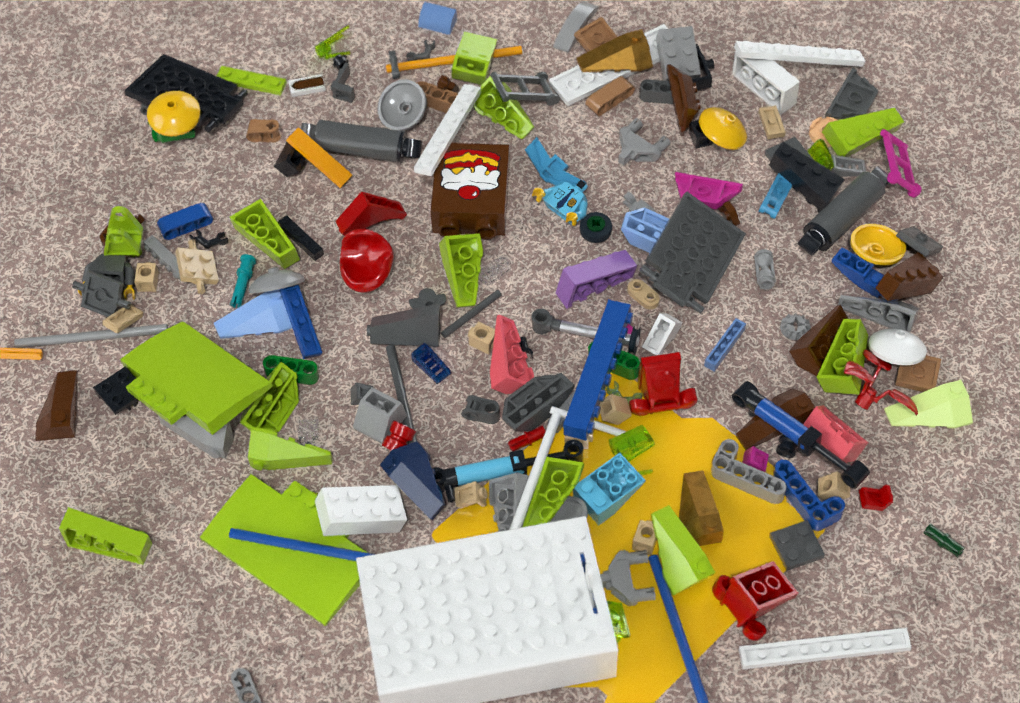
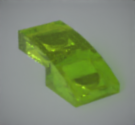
[807,139,834,170]

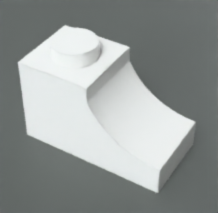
[642,313,683,355]

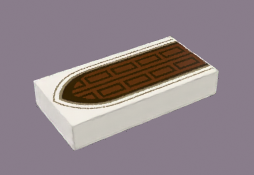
[288,74,326,97]

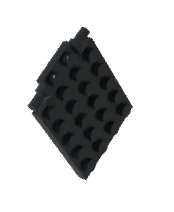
[125,54,248,132]

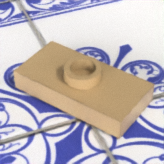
[103,305,143,334]

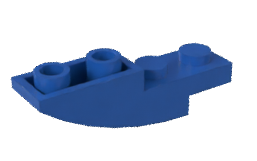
[832,247,899,301]

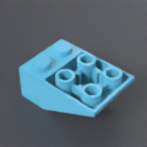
[573,453,646,525]

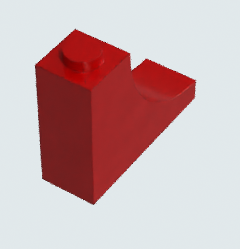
[335,191,407,236]

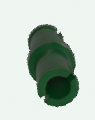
[923,523,965,558]

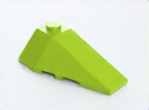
[439,233,483,308]
[522,457,584,527]

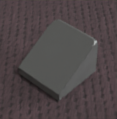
[350,382,374,405]

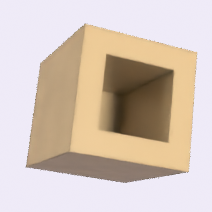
[599,394,632,425]

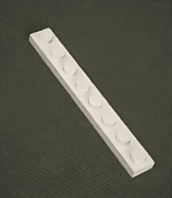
[734,41,865,67]
[414,84,481,176]
[739,628,911,669]

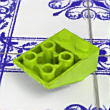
[451,31,497,85]

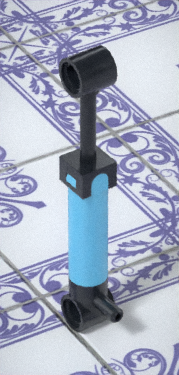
[432,440,583,503]

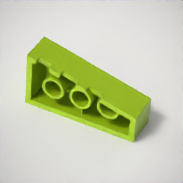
[59,507,152,565]

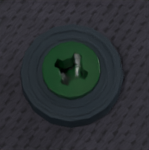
[579,212,613,243]

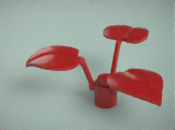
[844,350,918,416]

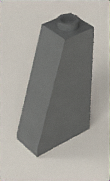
[367,304,440,347]

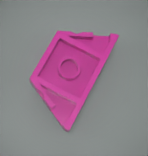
[675,172,743,209]

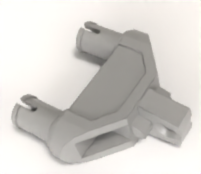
[618,118,671,166]
[600,550,656,606]

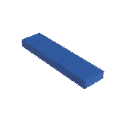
[279,285,322,359]

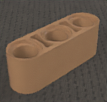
[586,76,635,116]
[417,81,458,113]

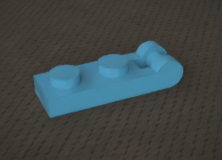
[758,173,793,219]

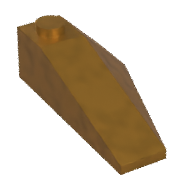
[576,29,653,72]
[679,470,724,546]

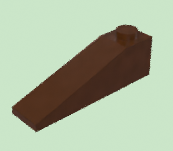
[736,388,815,450]

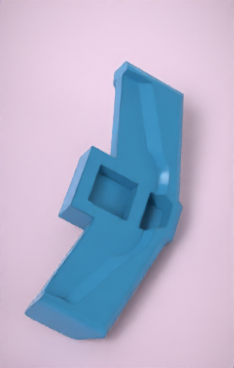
[525,137,587,186]

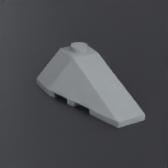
[158,415,234,459]

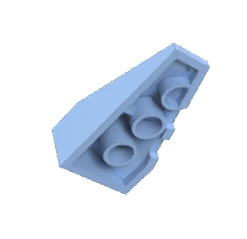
[214,289,292,339]

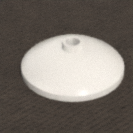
[868,328,927,365]

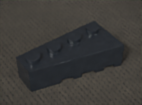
[769,142,845,212]

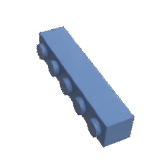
[704,318,746,372]

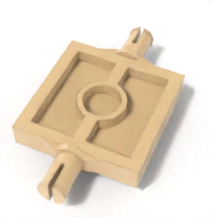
[175,240,219,294]

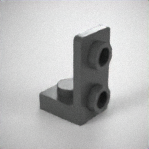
[331,63,355,103]

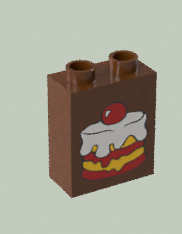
[430,143,510,239]

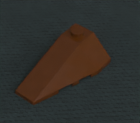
[789,304,849,376]
[35,370,77,441]

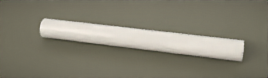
[549,406,626,438]

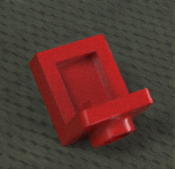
[858,484,893,511]

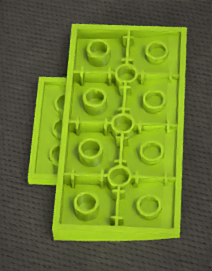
[120,321,273,435]
[200,474,367,626]

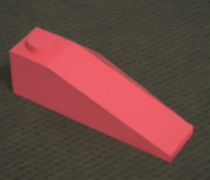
[490,314,534,394]

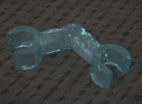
[606,381,643,404]

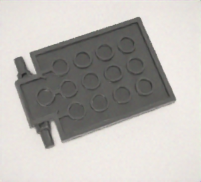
[639,191,746,314]

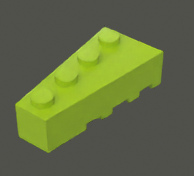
[822,107,904,157]
[229,199,300,269]
[817,319,868,395]

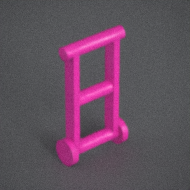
[880,129,921,198]

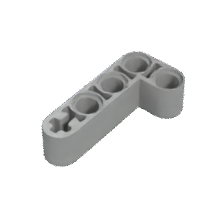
[711,439,786,504]

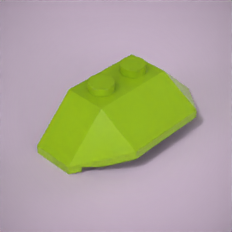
[240,362,299,433]

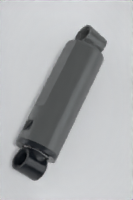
[301,120,422,163]
[798,166,889,256]

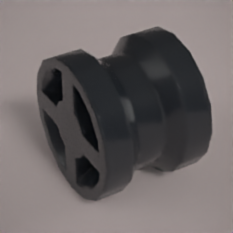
[776,435,798,458]

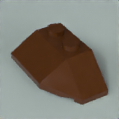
[667,64,701,136]

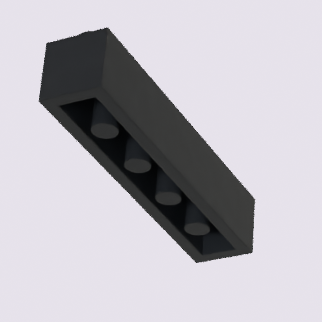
[278,215,324,261]

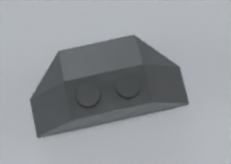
[502,373,575,432]

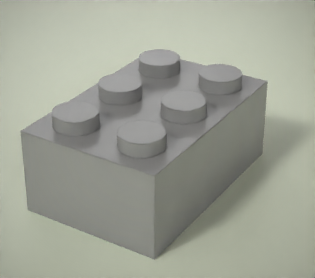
[656,26,701,81]

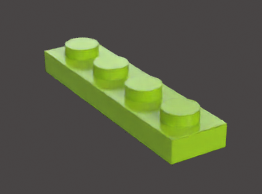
[217,66,287,95]

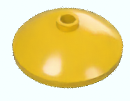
[147,91,201,136]
[699,107,747,150]
[850,224,906,266]

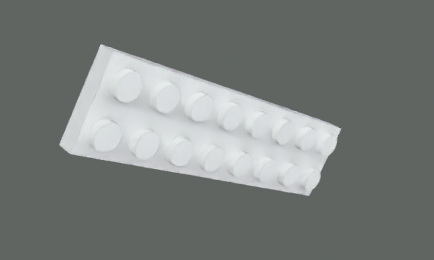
[549,24,668,107]

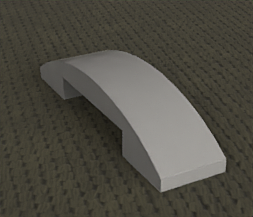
[553,1,599,53]

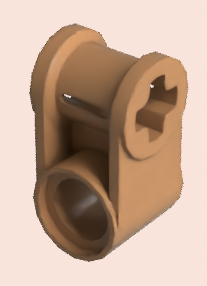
[246,119,282,143]

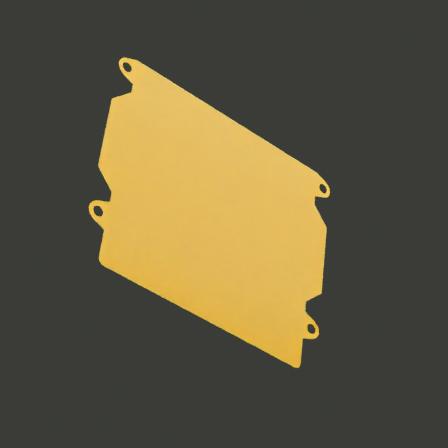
[432,373,826,703]

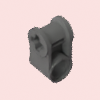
[461,395,500,424]

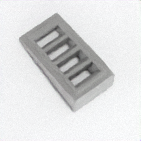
[826,155,866,177]

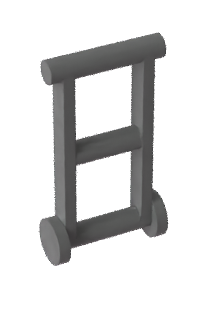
[490,72,560,106]

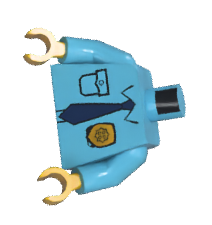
[532,180,588,226]

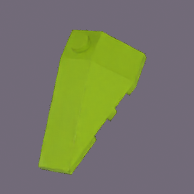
[473,76,534,139]
[248,427,333,470]
[651,505,715,596]

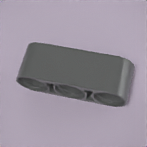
[639,79,673,104]

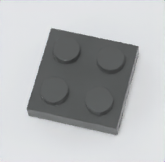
[769,520,825,571]

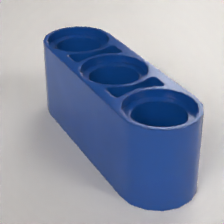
[157,203,213,240]

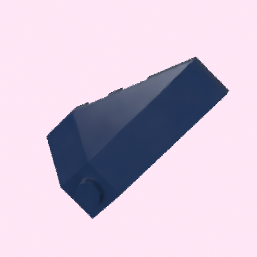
[380,441,445,521]

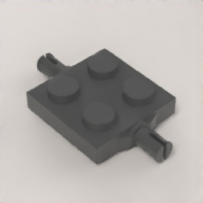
[72,271,131,317]

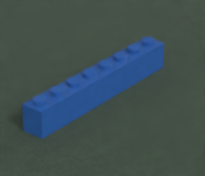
[563,299,633,441]

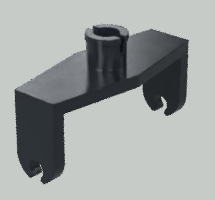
[692,44,714,90]

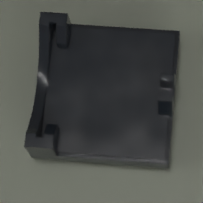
[93,366,138,415]

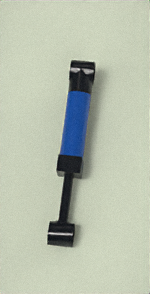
[731,381,870,489]

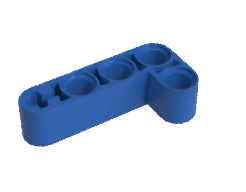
[773,460,845,531]

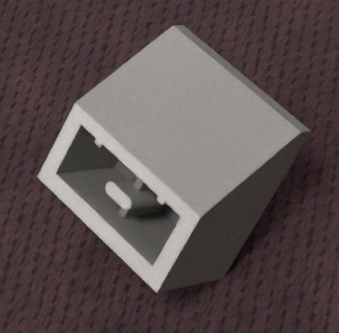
[353,387,407,443]

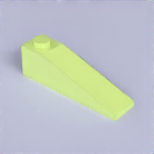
[884,380,973,428]

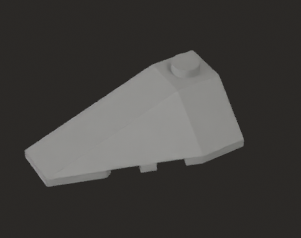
[838,295,920,332]
[489,473,534,532]

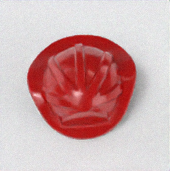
[339,229,394,293]

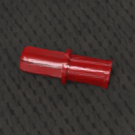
[508,425,546,451]

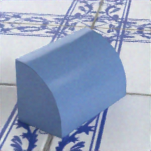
[418,2,457,35]

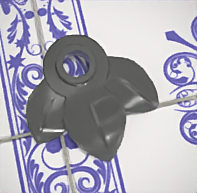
[409,288,446,309]

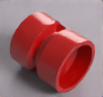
[381,420,417,451]

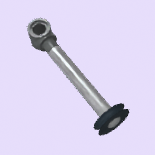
[531,309,641,355]

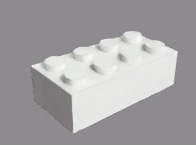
[732,51,800,115]
[315,485,407,536]

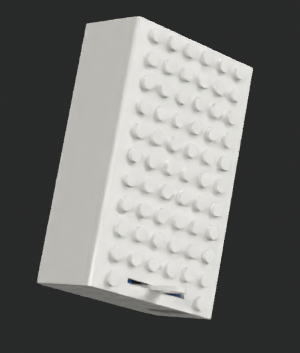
[356,516,618,703]

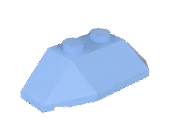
[621,207,669,253]

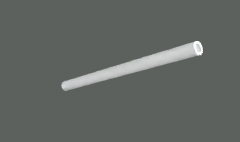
[509,412,562,530]

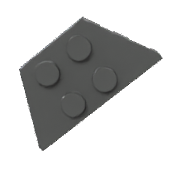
[825,68,879,119]

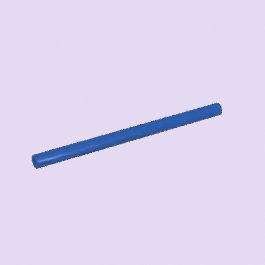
[229,528,375,562]
[648,555,709,703]

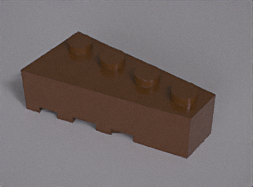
[876,252,944,301]

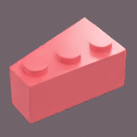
[803,405,868,463]

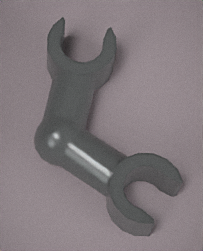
[406,39,435,61]
[388,50,399,79]

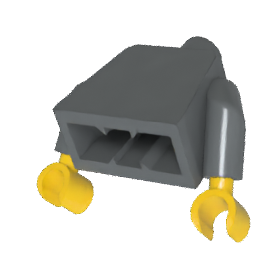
[78,254,136,300]

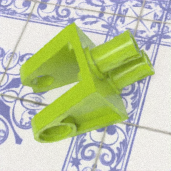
[104,206,143,257]

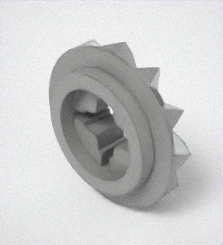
[780,313,811,340]

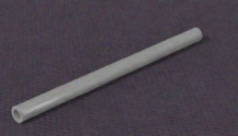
[14,324,168,348]

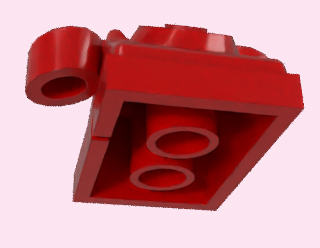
[629,352,698,416]
[712,561,799,641]

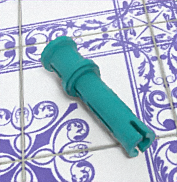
[230,254,257,308]

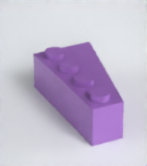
[555,250,637,309]

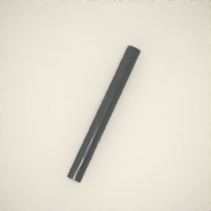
[441,290,502,338]

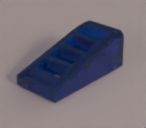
[411,343,452,384]

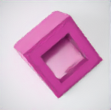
[742,446,769,472]

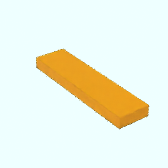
[286,127,352,188]

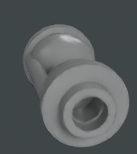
[754,249,776,290]

